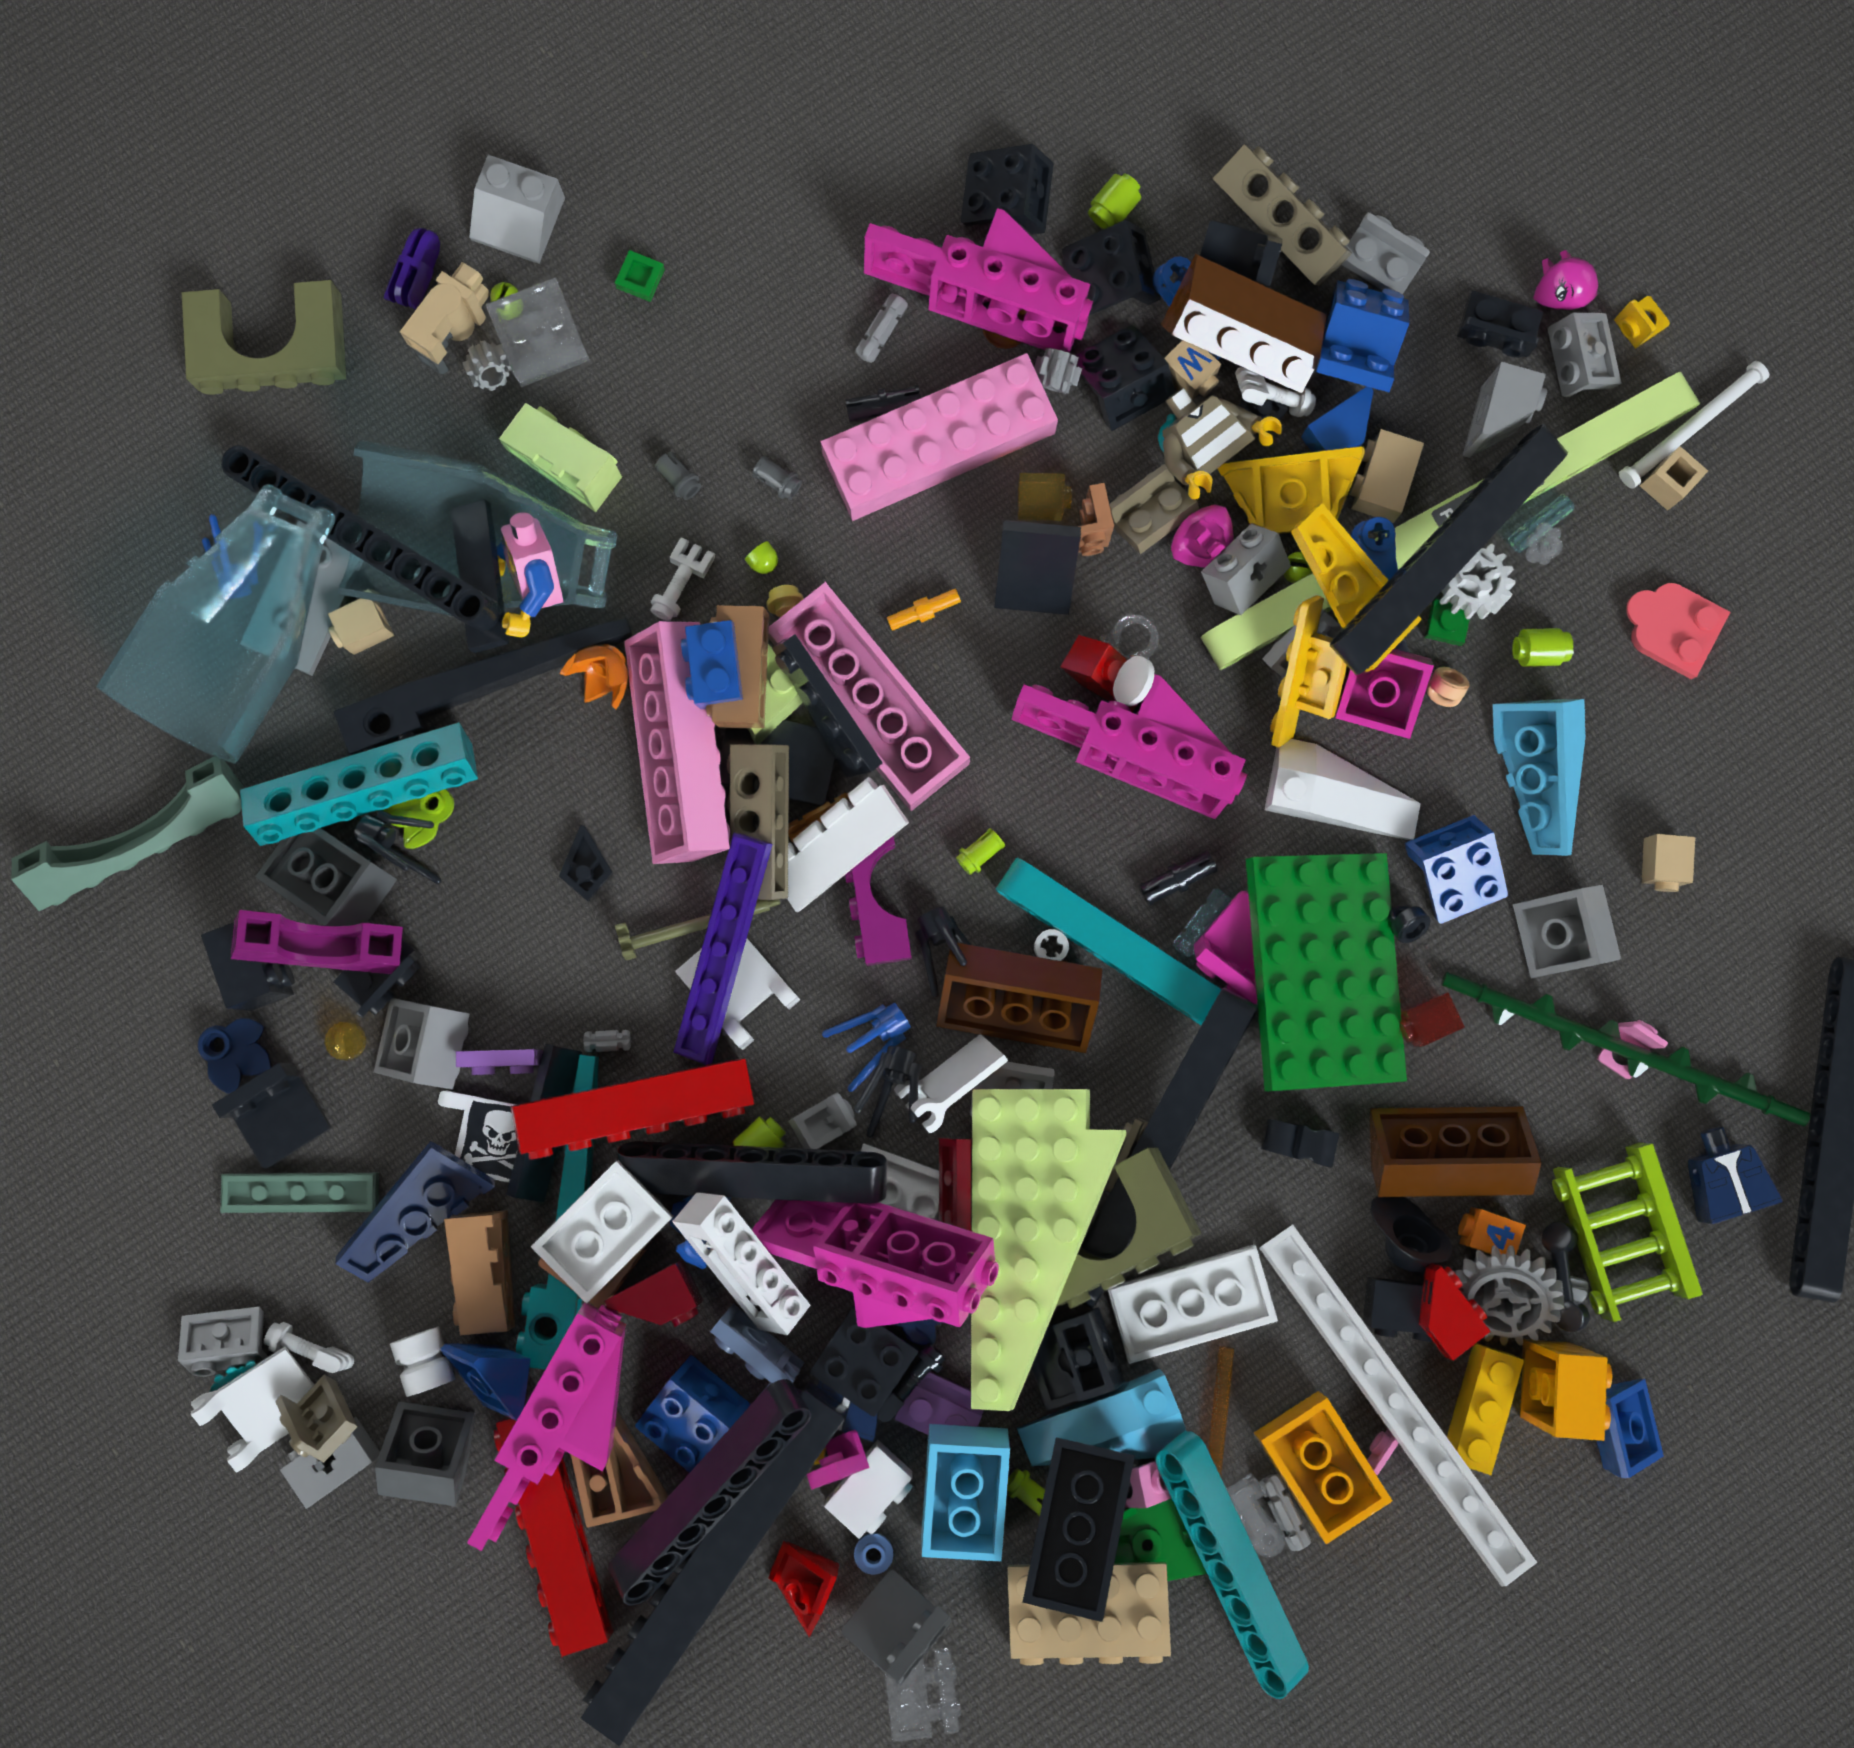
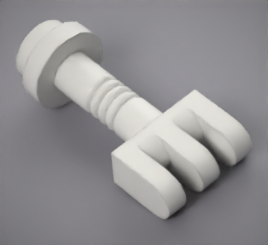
[1235,367,1316,417]
[650,538,715,621]
[264,1322,354,1373]

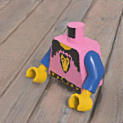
[497,513,563,637]

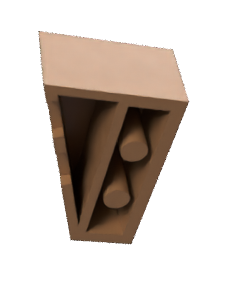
[444,1210,515,1335]
[570,1410,669,1528]

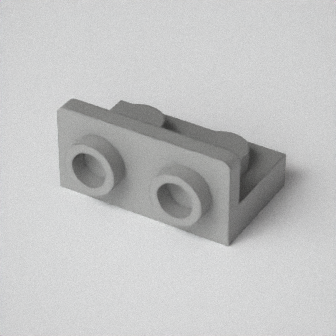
[1341,212,1430,294]
[1548,312,1622,397]
[178,1307,268,1377]

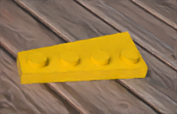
[1290,503,1422,672]

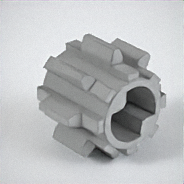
[462,340,513,391]
[1034,348,1082,394]

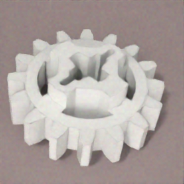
[1439,544,1515,619]

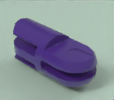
[384,228,440,310]

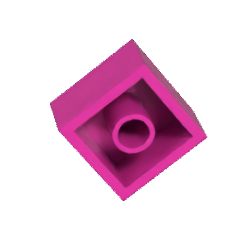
[1335,649,1434,739]

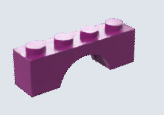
[845,835,912,966]
[230,910,403,974]

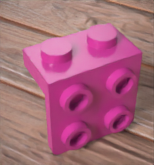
[1194,891,1257,1004]

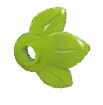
[383,789,454,849]

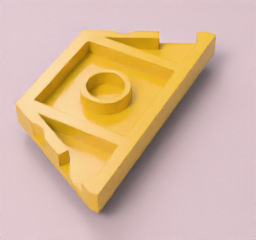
[1218,446,1365,534]

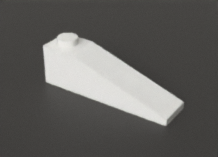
[1264,739,1421,840]

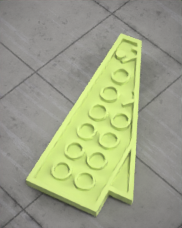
[971,1089,1126,1411]

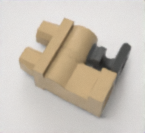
[400,262,490,374]

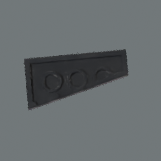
[772,634,883,778]

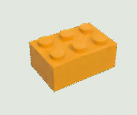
[1520,1339,1612,1441]
[1254,1391,1392,1544]

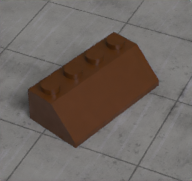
[1161,253,1327,393]
[936,943,1103,1053]
[1370,1106,1541,1197]

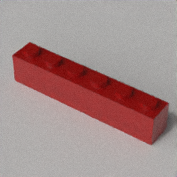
[510,1059,754,1159]
[494,1416,613,1657]

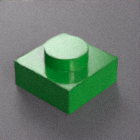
[615,250,665,302]
[1424,599,1470,646]

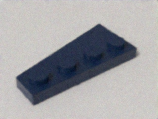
[336,1141,495,1282]

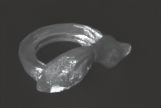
[1100,614,1159,660]

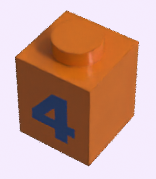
[1458,1207,1526,1255]

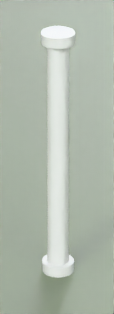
[1619,361,1769,489]

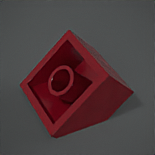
[604,1260,704,1327]

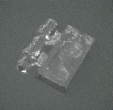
[885,1648,962,1742]

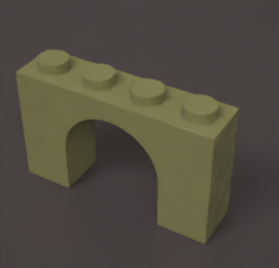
[182,280,346,395]
[1056,1148,1202,1309]

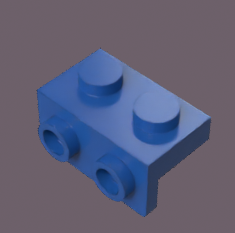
[681,620,743,709]

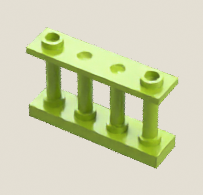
[1552,1142,1703,1322]

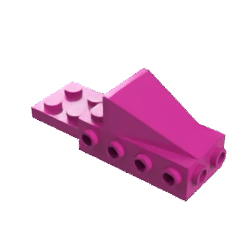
[864,208,1093,353]
[1011,674,1247,819]
[751,1199,999,1328]
[467,1302,627,1551]

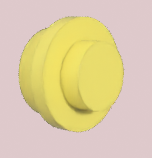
[766,585,804,617]

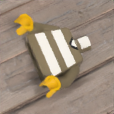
[1162,388,1282,499]

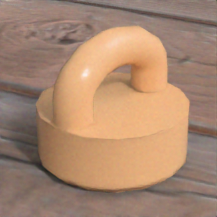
[1426,667,1470,707]

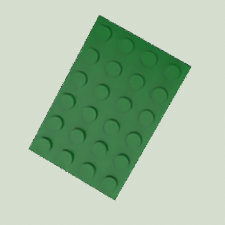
[1246,853,1407,1091]

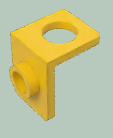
[1614,296,1670,349]

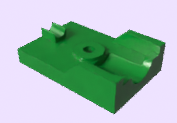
[1114,1498,1207,1582]

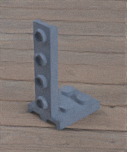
[710,1303,805,1398]

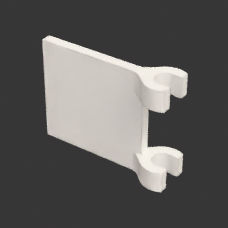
[675,939,800,1050]
[894,1035,1008,1133]
[191,1346,314,1472]

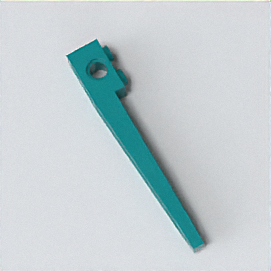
[516,1055,599,1370]

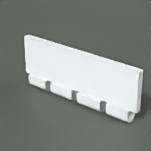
[787,777,909,912]

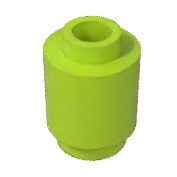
[1088,173,1141,230]
[1512,628,1573,667]
[733,1116,786,1148]

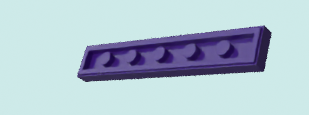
[673,833,773,1065]

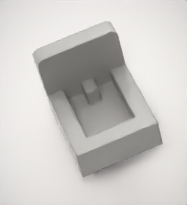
[788,1092,857,1149]

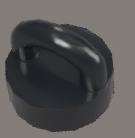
[1387,906,1431,943]

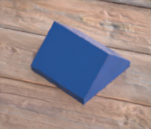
[440,1343,531,1421]
[1597,1379,1664,1478]

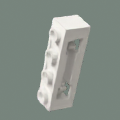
[672,1193,811,1335]

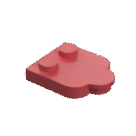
[1626,583,1730,680]

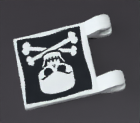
[438,1090,518,1182]

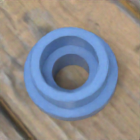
[854,1533,893,1575]

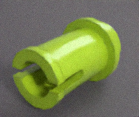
[956,828,1005,875]
[1007,1468,1045,1517]

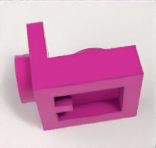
[806,1430,870,1490]

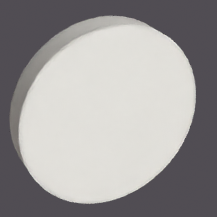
[1113,656,1154,707]

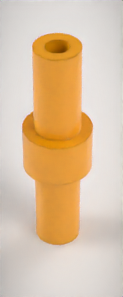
[887,588,961,631]

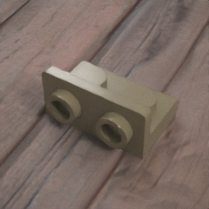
[1109,464,1199,554]

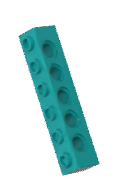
[240,722,478,846]

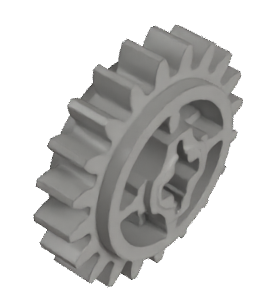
[1455,1245,1564,1346]

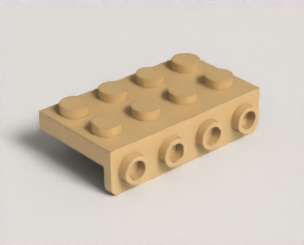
[1008,1562,1171,1665]

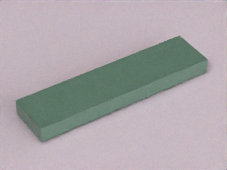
[220,1172,379,1213]

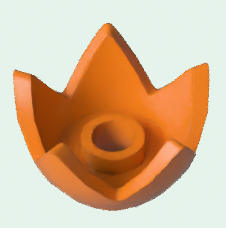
[560,644,628,710]

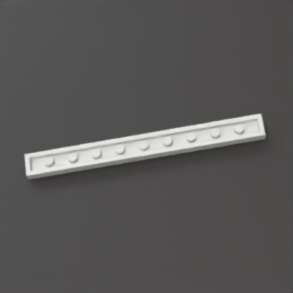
[1259,1224,1537,1586]

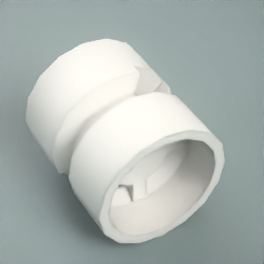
[390,1326,456,1397]

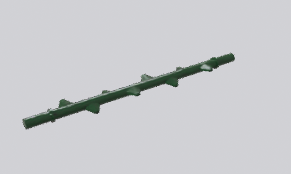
[1441,972,1810,1127]

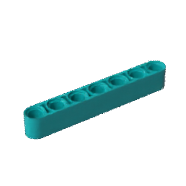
[995,858,1222,1026]
[1156,1431,1309,1699]

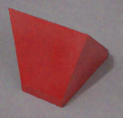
[768,1541,839,1637]

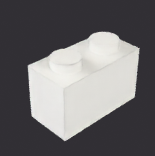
[824,1440,913,1539]

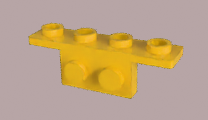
[1270,595,1347,748]

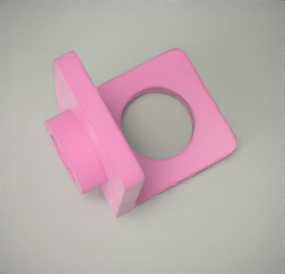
[1597,1020,1668,1079]
[1367,1429,1399,1475]
[1125,1460,1171,1508]

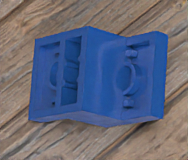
[1316,279,1410,392]

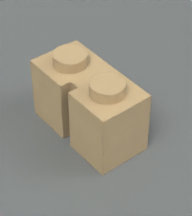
[1349,429,1424,523]

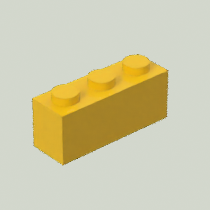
[1447,1343,1524,1476]

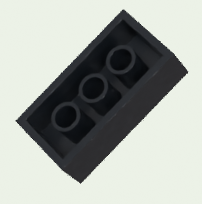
[1022,1437,1135,1622]

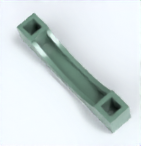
[11,754,244,911]

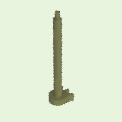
[615,899,780,961]

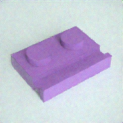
[456,1049,543,1075]
[895,1371,984,1435]

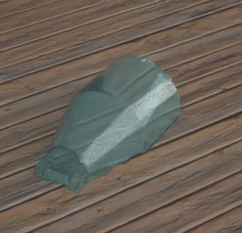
[338,440,618,616]
[96,484,335,764]

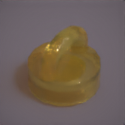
[325,1022,366,1060]

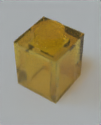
[1017,473,1072,521]

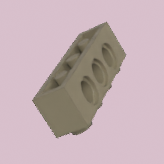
[1213,144,1352,286]
[727,745,789,900]

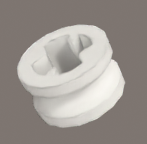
[1034,929,1069,961]

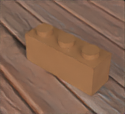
[706,605,769,728]

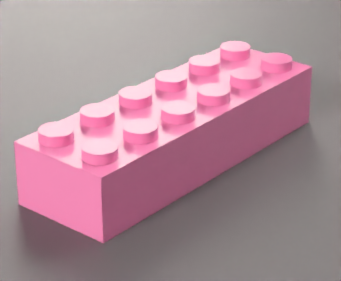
[820,353,1058,521]
[768,582,970,811]
[624,621,730,864]

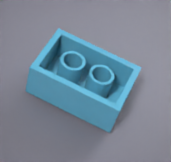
[921,1424,1010,1561]

